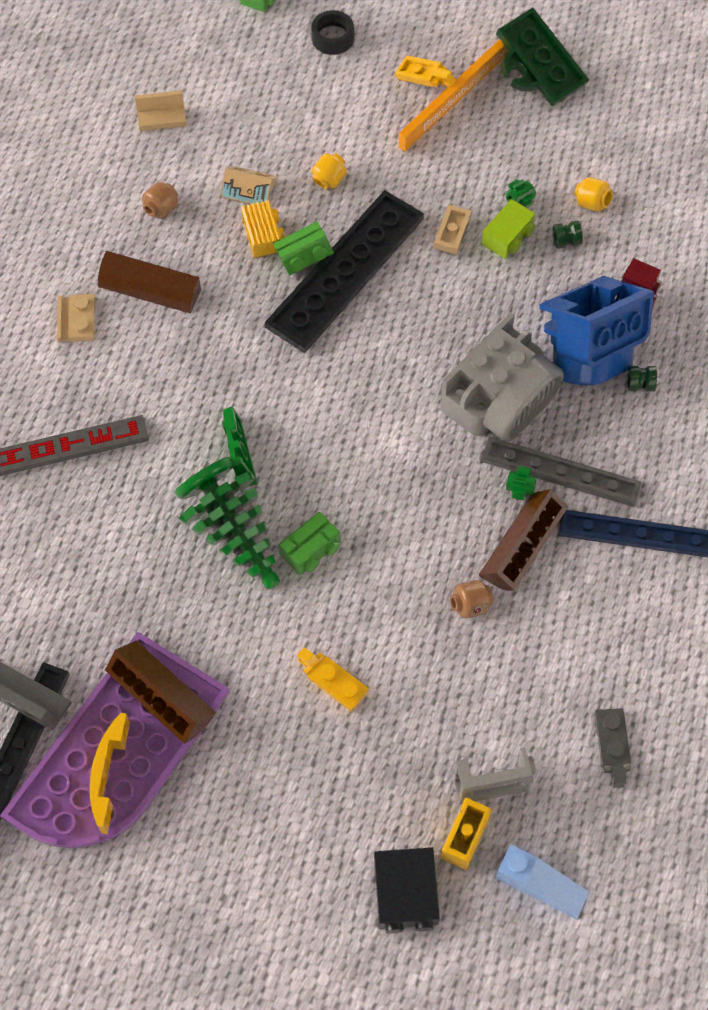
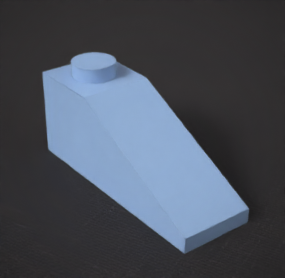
[496,844,589,919]

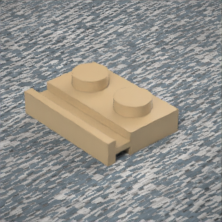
[57,294,95,343]

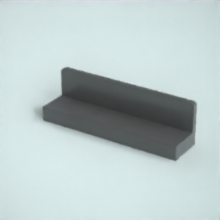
[0,662,72,731]

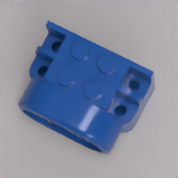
[539,275,654,385]

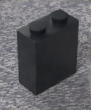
[374,847,440,934]

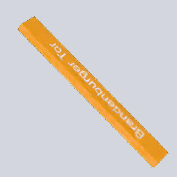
[399,39,509,151]

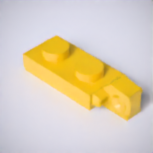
[394,55,456,87]
[297,647,369,712]

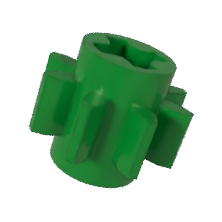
[505,179,536,208]
[506,466,537,501]

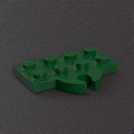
[496,7,589,107]

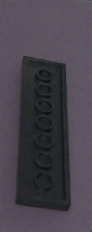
[264,190,424,353]

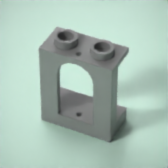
[454,748,536,805]

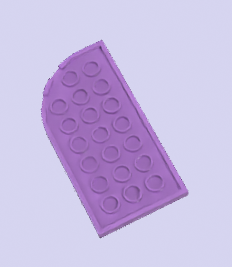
[0,632,230,848]

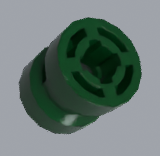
[552,220,583,249]
[627,365,657,392]

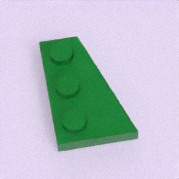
[222,406,258,487]

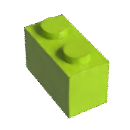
[481,199,536,259]

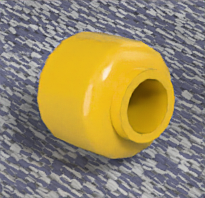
[311,153,347,190]
[575,177,613,212]

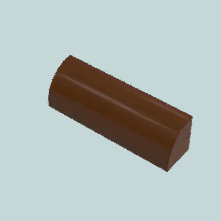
[98,251,201,314]
[479,489,568,591]
[105,640,216,744]

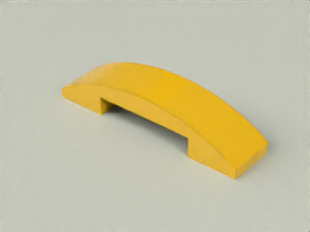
[90,713,130,835]

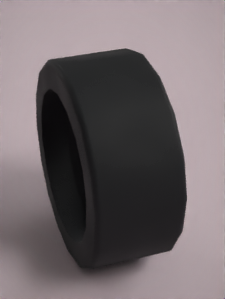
[311,10,355,55]

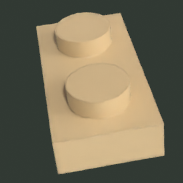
[433,205,472,255]

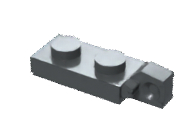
[594,708,631,788]

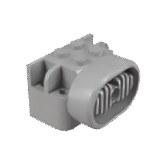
[440,312,564,441]

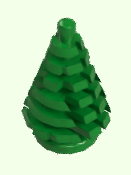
[174,457,280,589]

